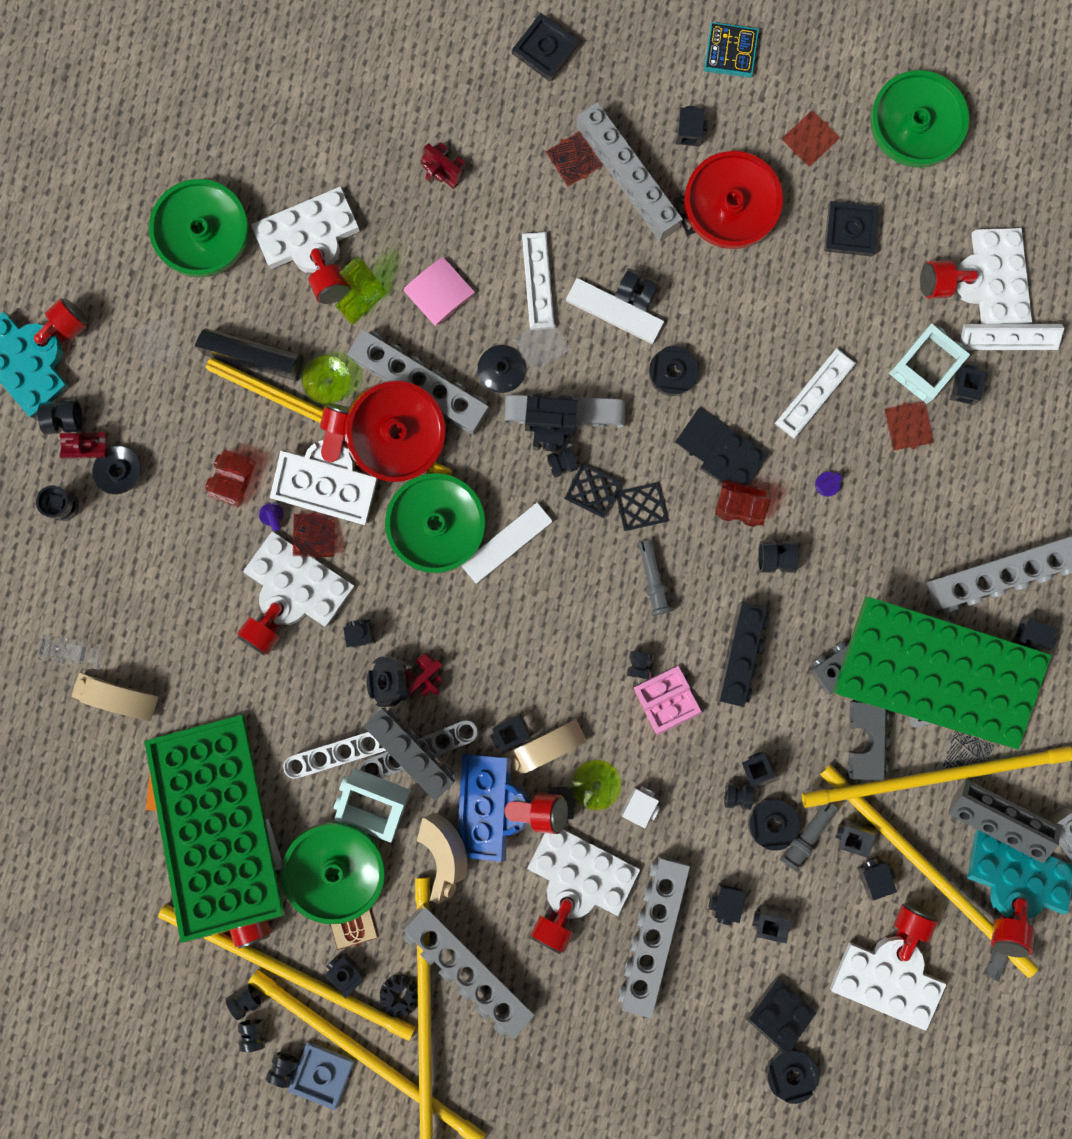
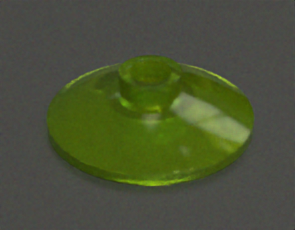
[302,355,351,404]
[571,760,621,810]

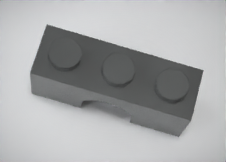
[848,702,889,780]

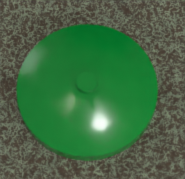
[870,70,969,168]
[149,179,249,278]
[385,473,485,573]
[281,822,385,924]

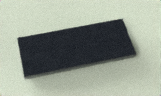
[195,328,304,381]

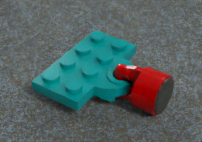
[0,298,88,418]
[967,830,1072,958]

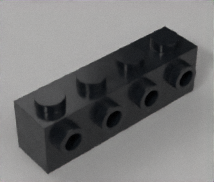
[716,603,769,707]

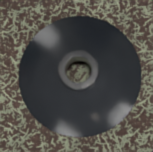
[477,345,526,393]
[92,446,141,495]

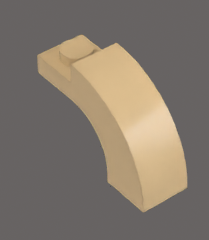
[71,673,158,721]
[500,719,587,779]
[417,813,467,904]

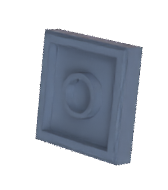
[288,1041,355,1110]

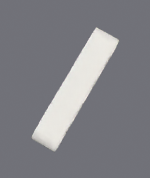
[283,732,386,779]

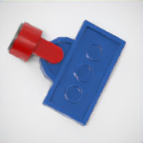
[458,754,568,862]

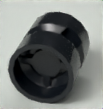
[615,268,660,312]
[37,400,83,435]
[36,485,79,521]
[758,541,799,573]

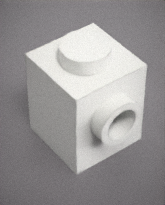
[621,786,660,828]

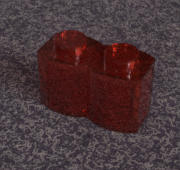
[205,449,256,508]
[715,480,771,527]

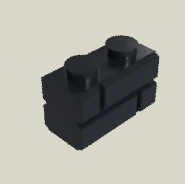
[525,393,578,435]

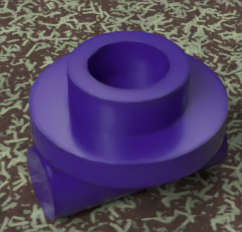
[815,472,842,497]
[259,503,284,531]

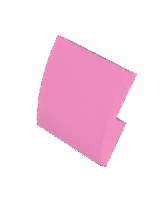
[403,257,475,326]
[634,666,702,736]

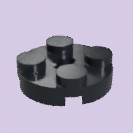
[649,346,699,396]
[366,657,408,707]
[748,799,800,851]
[766,1048,819,1104]

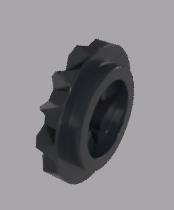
[379,975,418,1018]

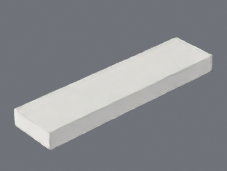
[522,232,554,330]
[566,278,664,344]
[960,324,1064,350]
[775,348,856,439]
[462,503,553,584]

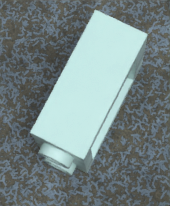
[889,323,970,404]
[333,768,411,843]

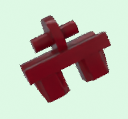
[421,142,466,189]
[59,432,107,459]
[405,652,444,697]

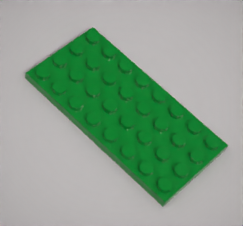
[833,596,1052,750]
[144,715,285,943]

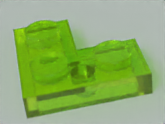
[335,256,387,325]

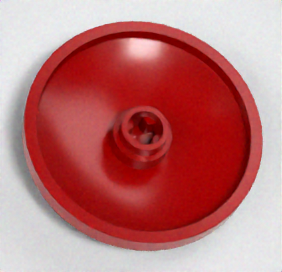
[684,151,783,249]
[345,380,445,482]

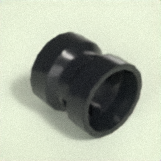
[546,447,578,478]
[626,651,654,680]
[724,783,753,810]
[226,984,261,1020]
[238,1019,265,1052]
[265,1052,299,1088]

